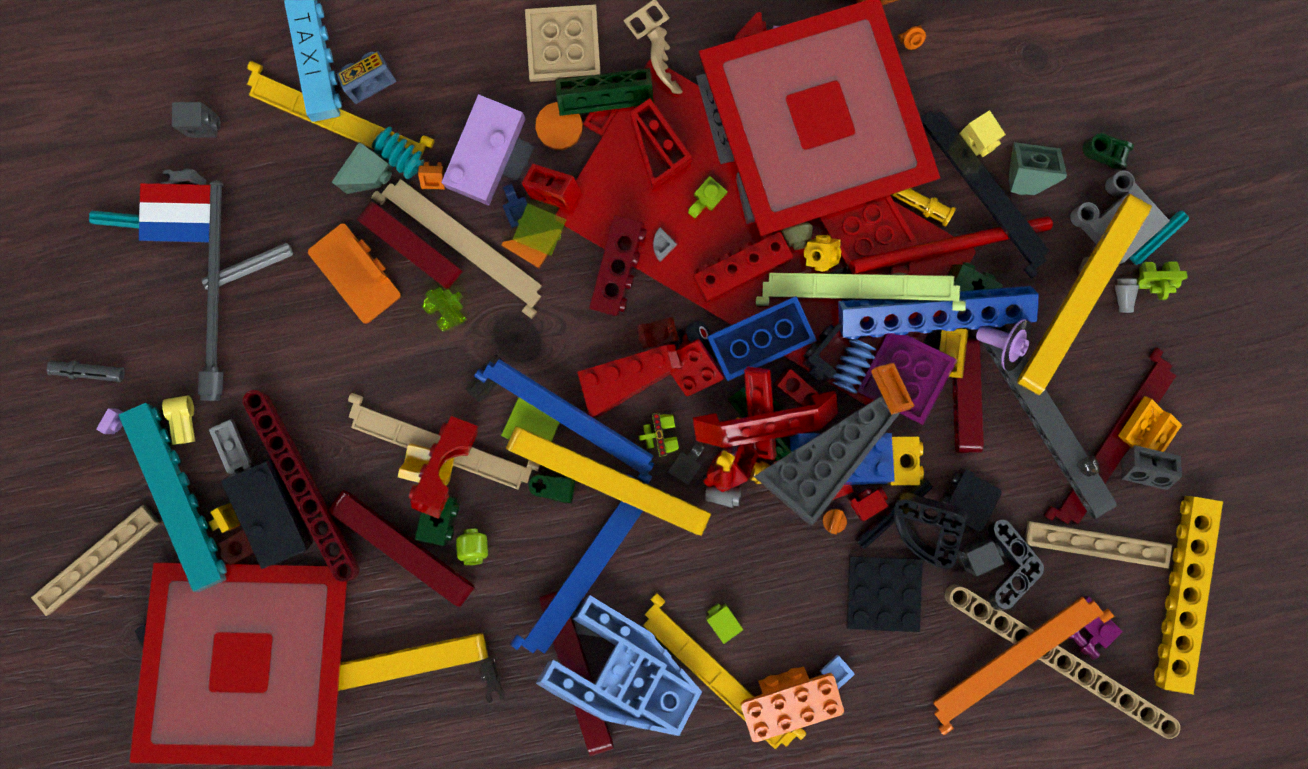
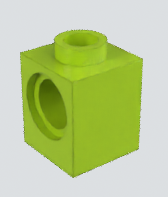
[706,603,743,644]

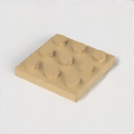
[525,4,601,82]

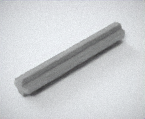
[202,243,293,290]

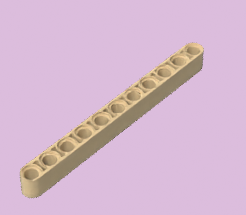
[945,584,1180,739]

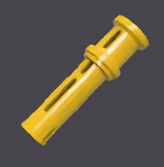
[891,189,956,227]

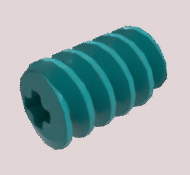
[372,126,425,179]

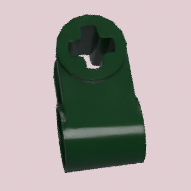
[1083,133,1134,170]
[528,474,576,503]

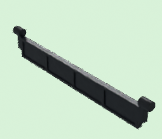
[920,111,1050,279]

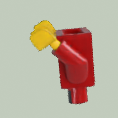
[703,417,759,492]

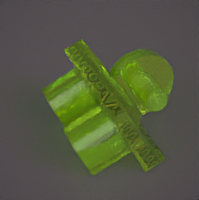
[422,287,467,332]

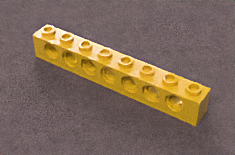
[1154,496,1223,695]

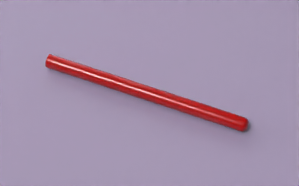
[850,216,1053,274]

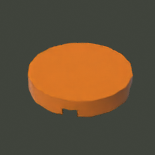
[535,102,583,150]

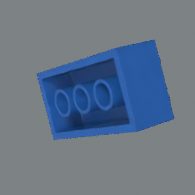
[707,296,817,381]
[790,433,895,485]

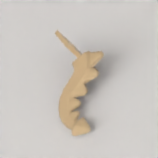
[624,0,683,94]

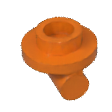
[898,25,926,50]
[823,509,847,535]

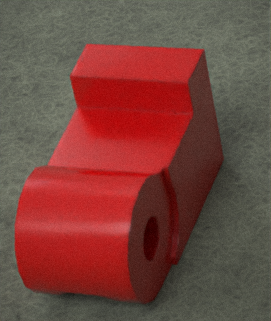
[773,368,819,407]

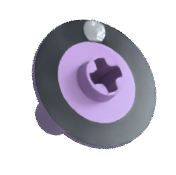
[976,319,1031,371]

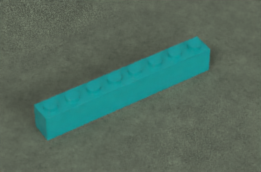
[118,403,227,592]

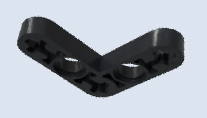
[988,519,1044,611]

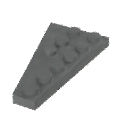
[753,396,900,525]

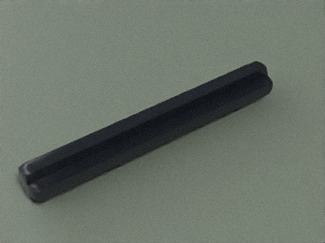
[855,478,933,549]

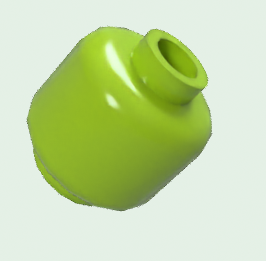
[456,529,488,565]

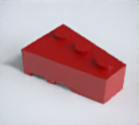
[630,98,692,190]

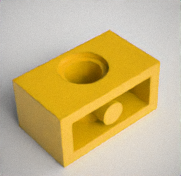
[887,437,924,485]

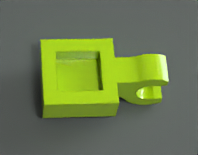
[688,176,728,219]

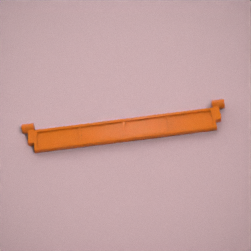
[933,596,1114,735]

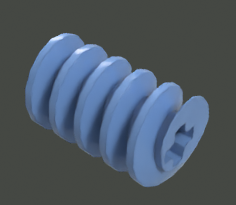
[832,339,877,394]

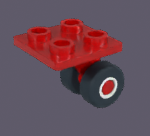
[670,320,725,396]

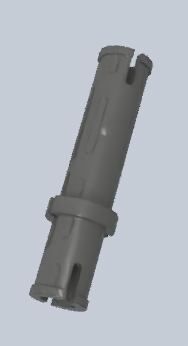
[47,360,125,382]

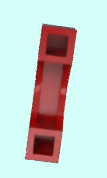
[409,416,478,519]

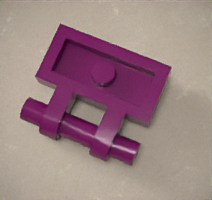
[1069,596,1122,660]

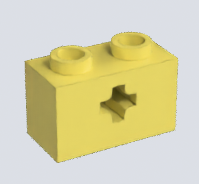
[959,110,1006,157]

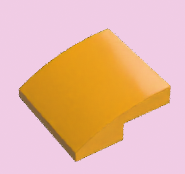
[1118,396,1182,452]

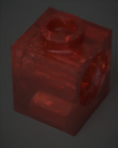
[219,530,254,565]

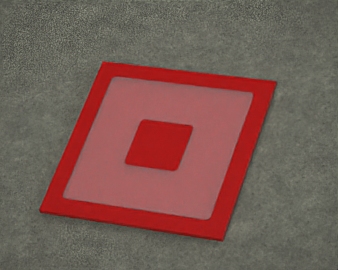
[698,0,940,237]
[129,563,348,766]

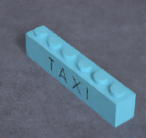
[284,0,342,122]

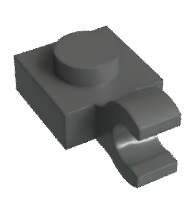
[161,168,206,185]

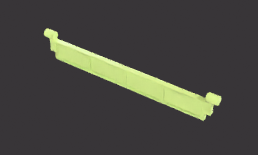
[756,273,966,311]

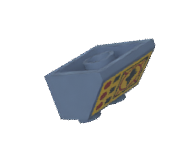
[337,51,397,104]

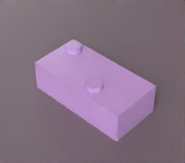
[441,94,526,205]

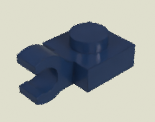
[502,184,534,228]

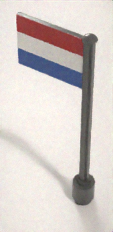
[139,180,224,401]

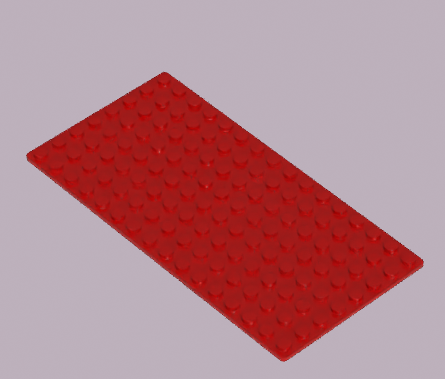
[555,59,976,405]

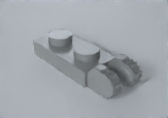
[209,419,252,475]

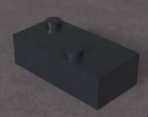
[221,458,312,569]

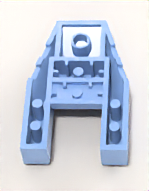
[536,595,702,736]

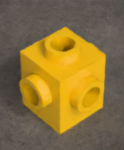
[804,235,841,271]

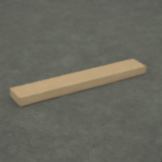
[31,504,161,616]
[1024,521,1172,569]

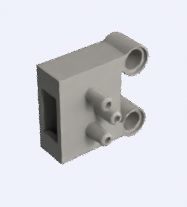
[1070,171,1170,264]

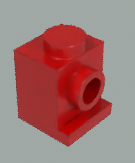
[848,487,888,521]

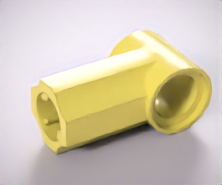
[162,395,195,445]

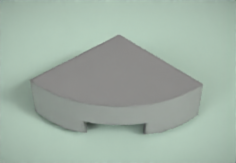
[653,228,677,262]

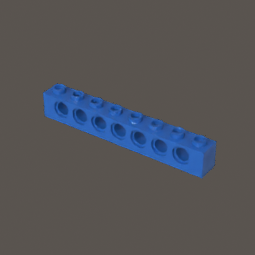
[838,286,1039,339]

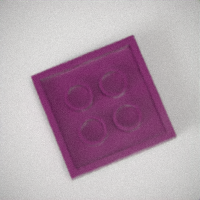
[857,333,957,425]

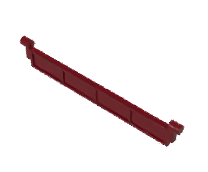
[1044,347,1177,524]

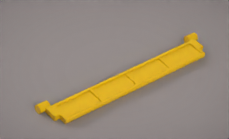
[247,61,435,159]
[643,593,807,749]

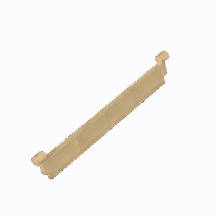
[371,179,542,319]
[348,393,540,490]

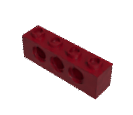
[589,215,647,317]

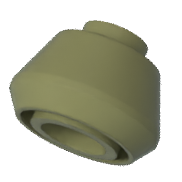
[781,221,813,250]

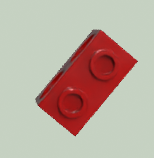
[522,163,581,211]

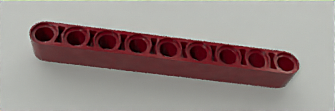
[242,390,359,582]

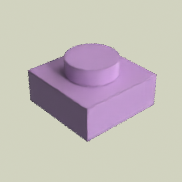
[96,408,123,434]

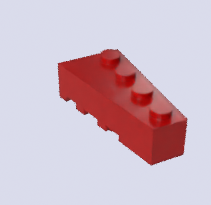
[577,345,681,418]

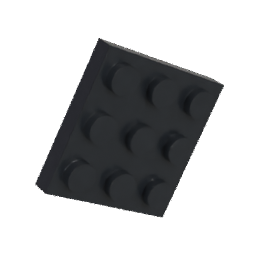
[846,556,923,632]

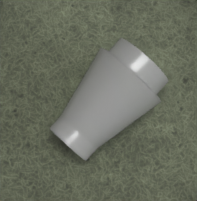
[1114,278,1139,313]
[705,487,741,508]

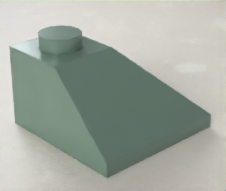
[332,142,393,194]
[1008,142,1067,195]

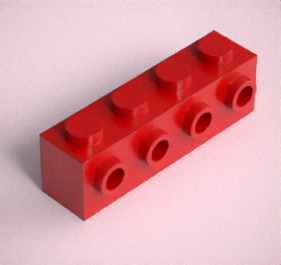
[693,231,793,303]

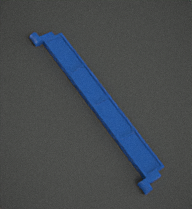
[474,359,654,484]
[510,474,643,654]

